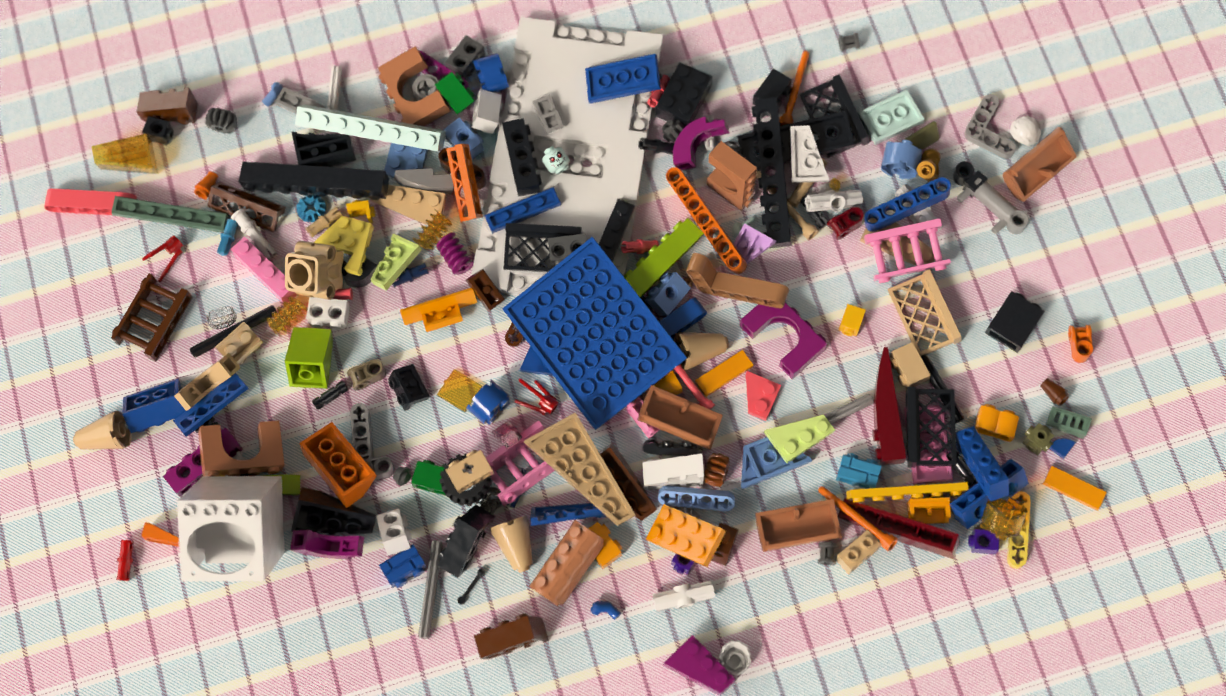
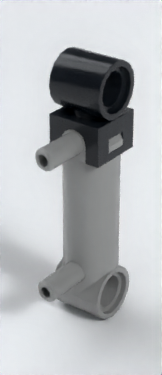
[953,161,1029,234]

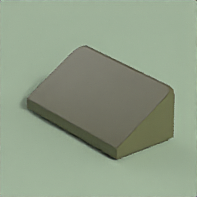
[904,121,939,150]

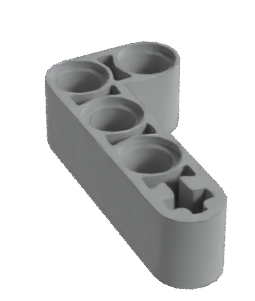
[350,403,395,480]

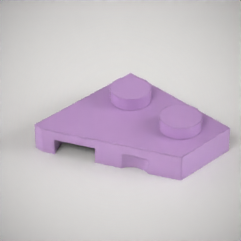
[734,223,776,264]

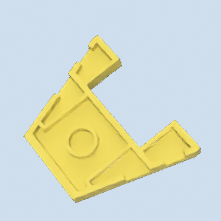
[314,216,374,276]

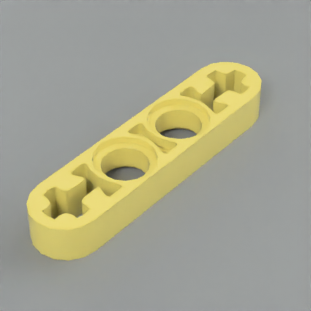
[1007,491,1031,569]

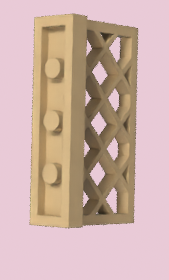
[887,269,961,357]

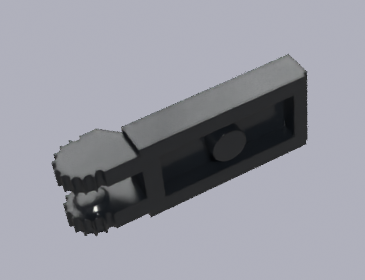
[642,439,698,456]

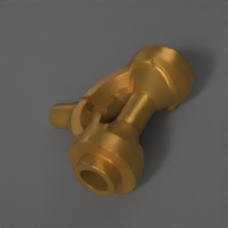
[917,148,941,189]

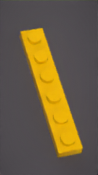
[846,482,968,503]

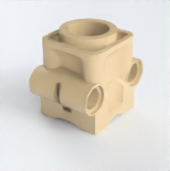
[285,241,344,300]

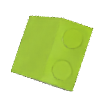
[285,327,333,389]

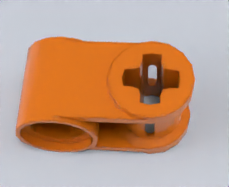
[1068,325,1093,363]

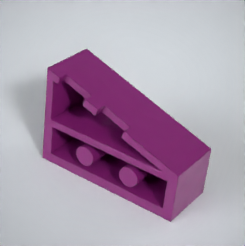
[663,635,736,696]

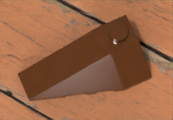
[599,443,657,521]

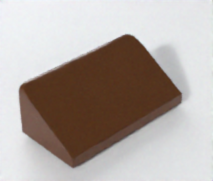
[465,269,505,311]

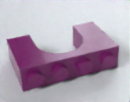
[739,301,827,380]

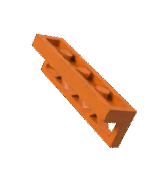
[446,144,483,222]

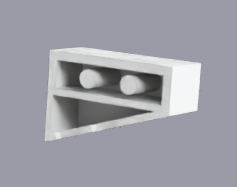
[643,454,704,490]

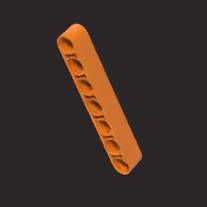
[666,167,747,274]

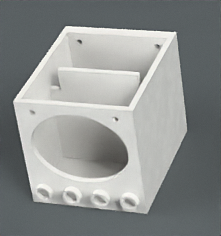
[177,476,285,581]

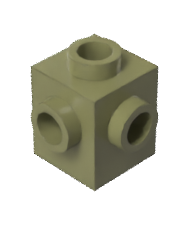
[1022,423,1055,456]

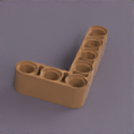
[686,253,789,308]

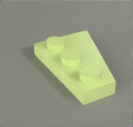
[371,234,422,291]
[764,414,835,463]

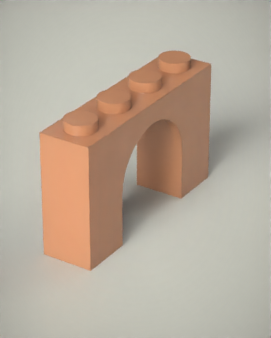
[378,46,451,126]
[707,141,757,211]
[198,421,285,477]

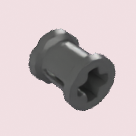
[838,33,860,52]
[818,542,837,565]

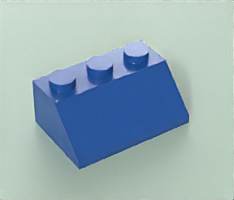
[122,378,186,433]

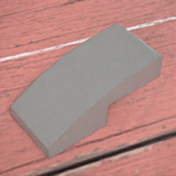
[533,95,564,134]

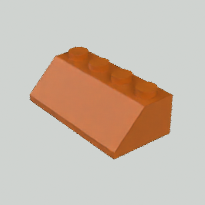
[299,422,377,508]

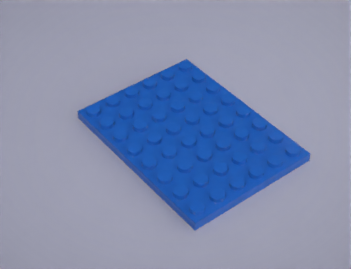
[502,237,688,430]

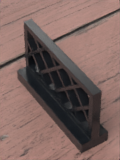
[799,74,869,158]
[503,223,582,272]
[906,387,957,468]

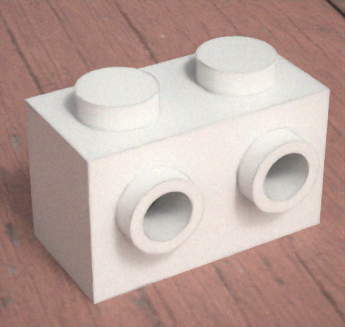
[472,89,503,134]

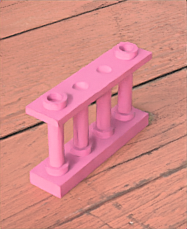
[864,218,951,283]
[486,420,555,506]

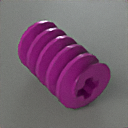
[436,232,474,275]

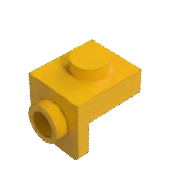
[346,200,376,224]

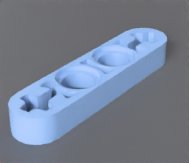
[658,486,735,511]

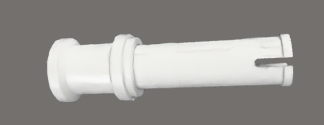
[231,208,277,260]

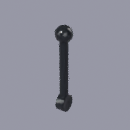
[457,569,485,605]

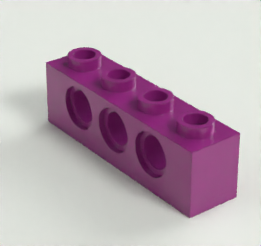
[163,427,244,497]

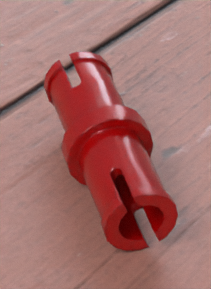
[116,540,134,581]

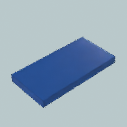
[585,54,661,104]

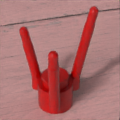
[142,235,183,282]
[514,378,559,416]

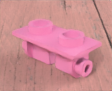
[625,397,660,439]

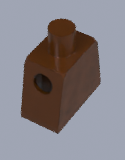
[711,522,739,566]

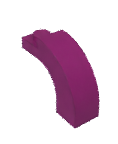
[673,116,729,171]
[290,530,364,559]

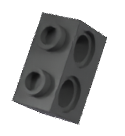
[445,35,485,80]
[548,233,587,266]

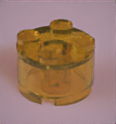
[980,497,1027,540]

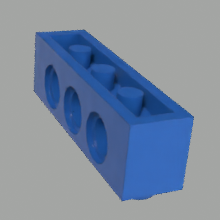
[956,426,1009,501]
[950,459,1029,529]

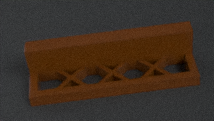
[207,182,286,232]

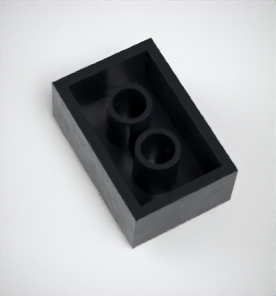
[656,62,713,128]

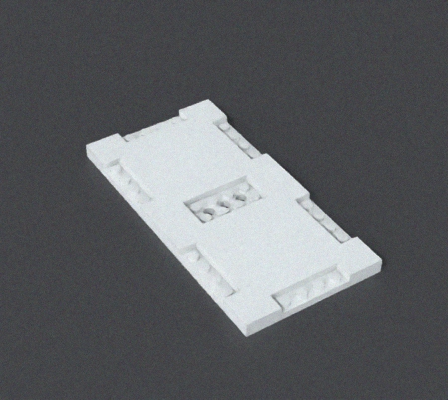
[471,17,663,296]

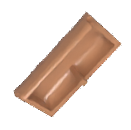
[1003,127,1077,202]
[637,385,723,450]
[755,499,842,552]
[529,520,604,606]

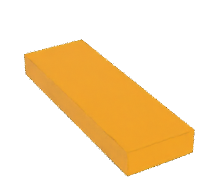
[695,350,754,397]
[1043,466,1107,511]

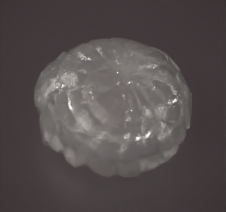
[206,306,237,330]

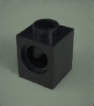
[142,116,174,145]

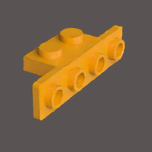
[400,288,477,332]

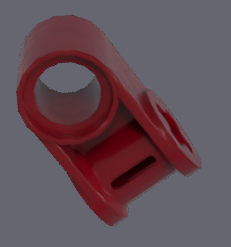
[827,207,864,240]

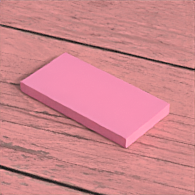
[903,405,953,485]

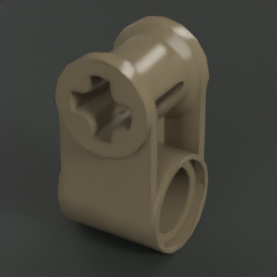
[347,359,386,391]

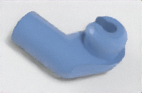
[262,82,283,107]

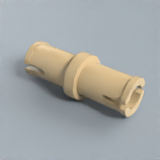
[305,206,342,238]

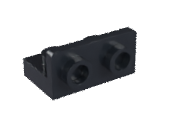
[388,364,430,411]

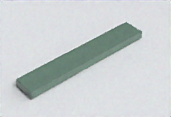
[111,196,228,233]

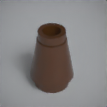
[1040,378,1070,406]

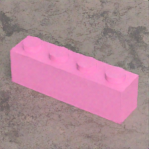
[231,237,297,306]

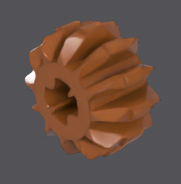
[704,453,730,487]

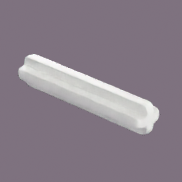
[327,66,342,110]

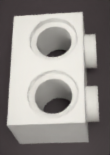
[306,297,350,330]
[376,508,412,556]

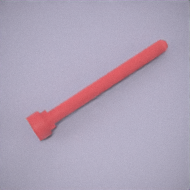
[674,365,715,409]

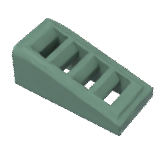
[1046,407,1092,439]

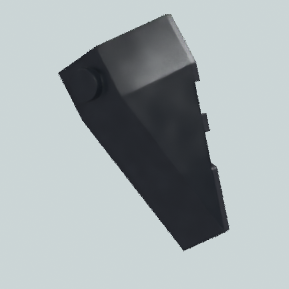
[291,487,377,535]

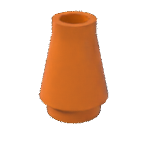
[194,171,218,199]

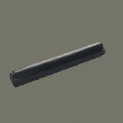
[921,354,964,424]

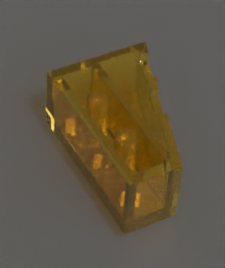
[91,134,159,174]

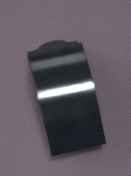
[342,258,377,288]

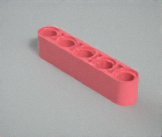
[44,189,137,215]

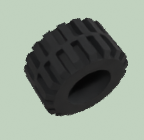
[440,454,492,506]

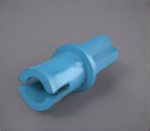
[217,219,238,256]

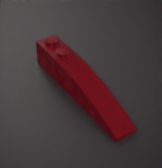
[872,347,906,466]
[838,498,960,559]

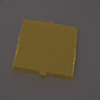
[437,369,482,412]

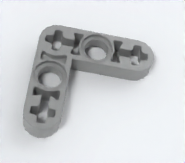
[964,94,1016,159]

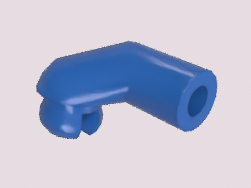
[590,601,621,620]

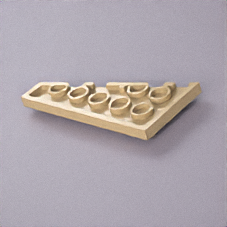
[524,412,635,526]

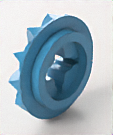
[296,194,326,222]

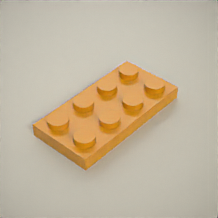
[646,504,726,568]

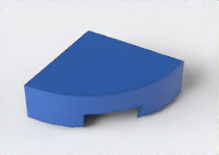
[1049,438,1076,459]

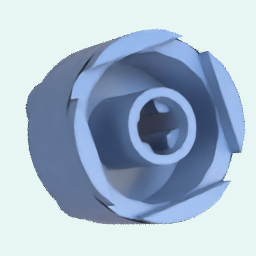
[881,140,923,179]

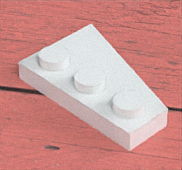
[790,126,830,183]

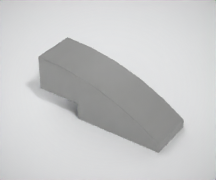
[394,168,453,194]

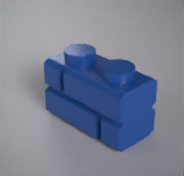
[379,544,427,588]

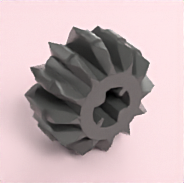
[205,108,237,134]

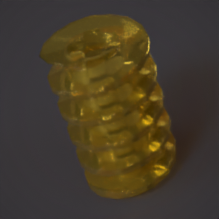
[412,209,452,250]
[266,296,308,338]

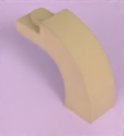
[174,353,240,411]

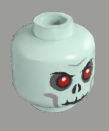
[542,146,570,175]

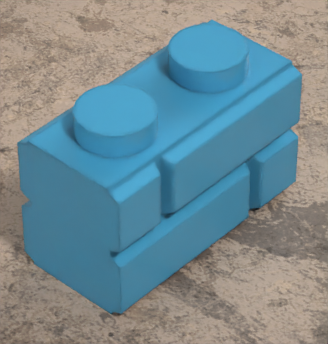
[836,453,882,489]

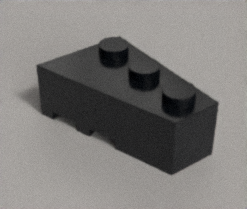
[291,132,356,167]
[438,504,496,578]

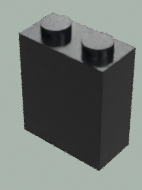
[985,291,1045,353]

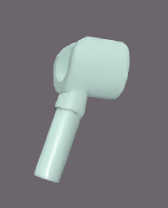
[732,217,755,237]

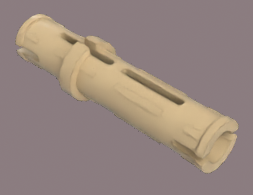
[787,158,827,208]

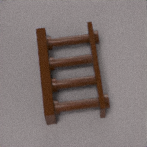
[111,273,193,362]

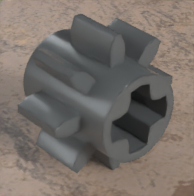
[662,120,684,142]

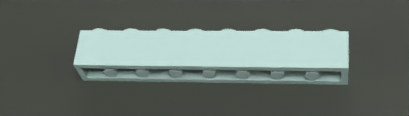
[295,104,446,151]

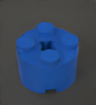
[473,53,509,93]
[466,380,510,425]

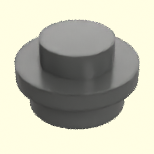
[393,467,411,486]

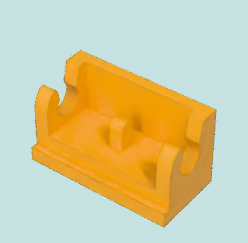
[907,497,951,524]

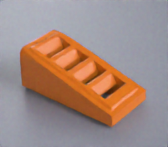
[141,522,180,547]

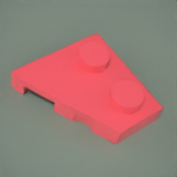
[745,371,781,421]

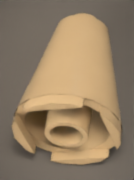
[673,332,729,370]
[73,411,131,450]
[490,515,533,573]

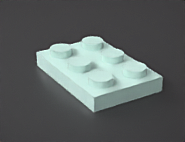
[858,90,925,145]

